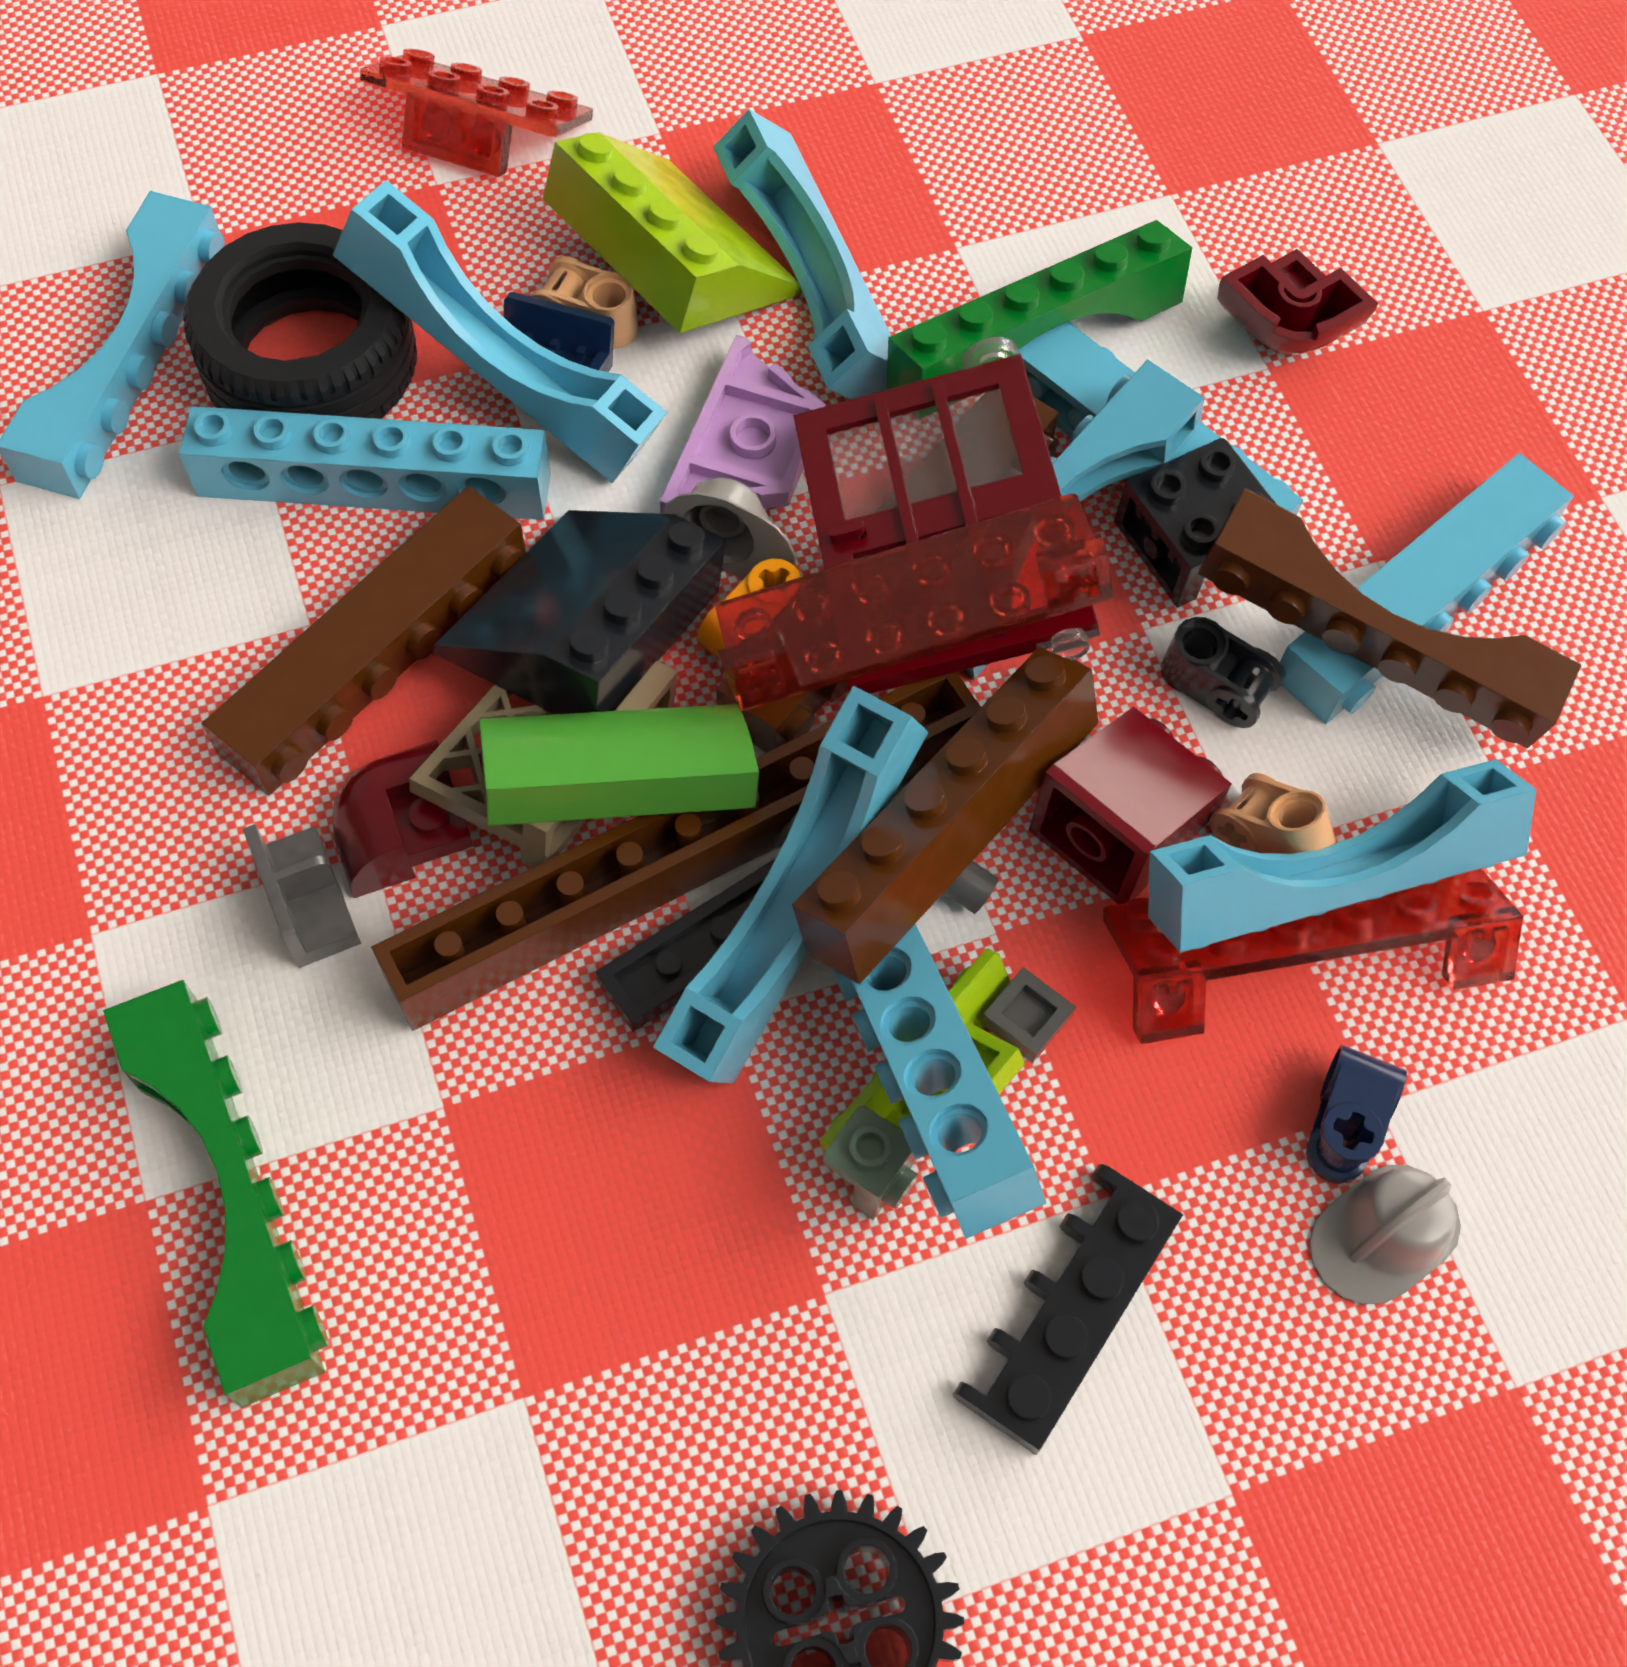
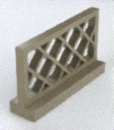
[409,660,678,868]

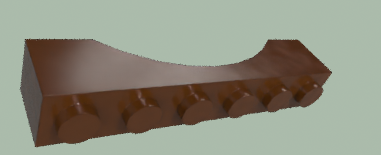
[1197,488,1581,749]

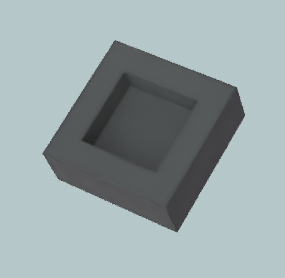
[980,967,1076,1064]

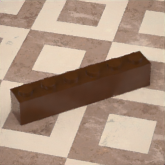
[201,485,526,796]
[792,647,1099,984]

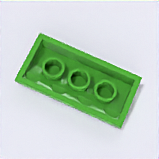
[479,704,759,826]

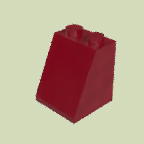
[1029,706,1232,910]

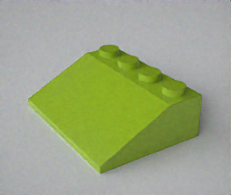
[543,132,802,333]

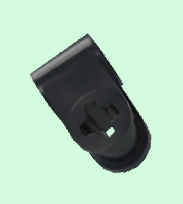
[1161,617,1286,728]

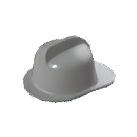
[661,477,796,580]
[1310,1165,1461,1305]

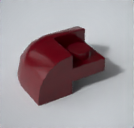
[1217,249,1378,354]
[332,740,474,898]

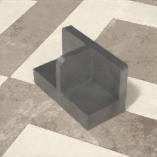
[243,824,362,968]

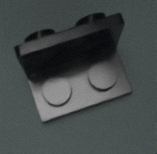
[1114,438,1276,608]

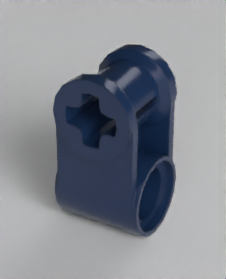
[1306,1044,1407,1184]

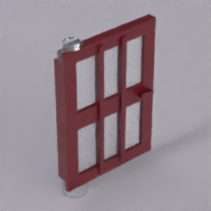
[793,337,1100,694]

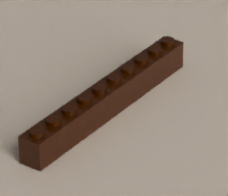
[371,672,981,1031]

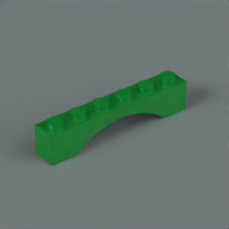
[886,220,1193,423]
[103,980,329,1408]

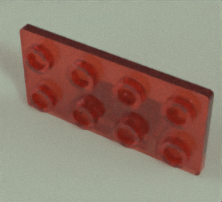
[359,49,594,177]

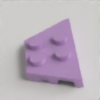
[660,335,826,513]

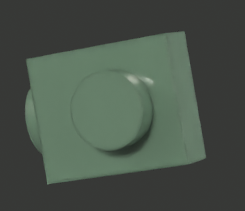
[823,1106,918,1221]

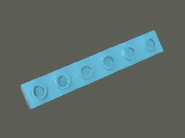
[179,406,551,520]
[832,924,1046,1239]

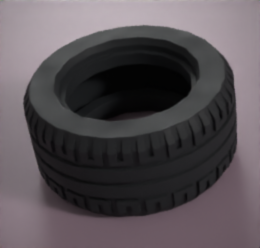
[183,222,417,419]

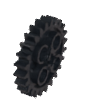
[715,1490,964,1667]

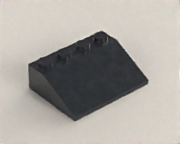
[434,510,727,714]

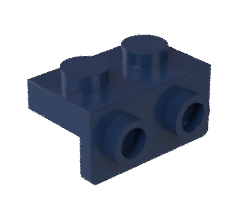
[504,292,615,372]

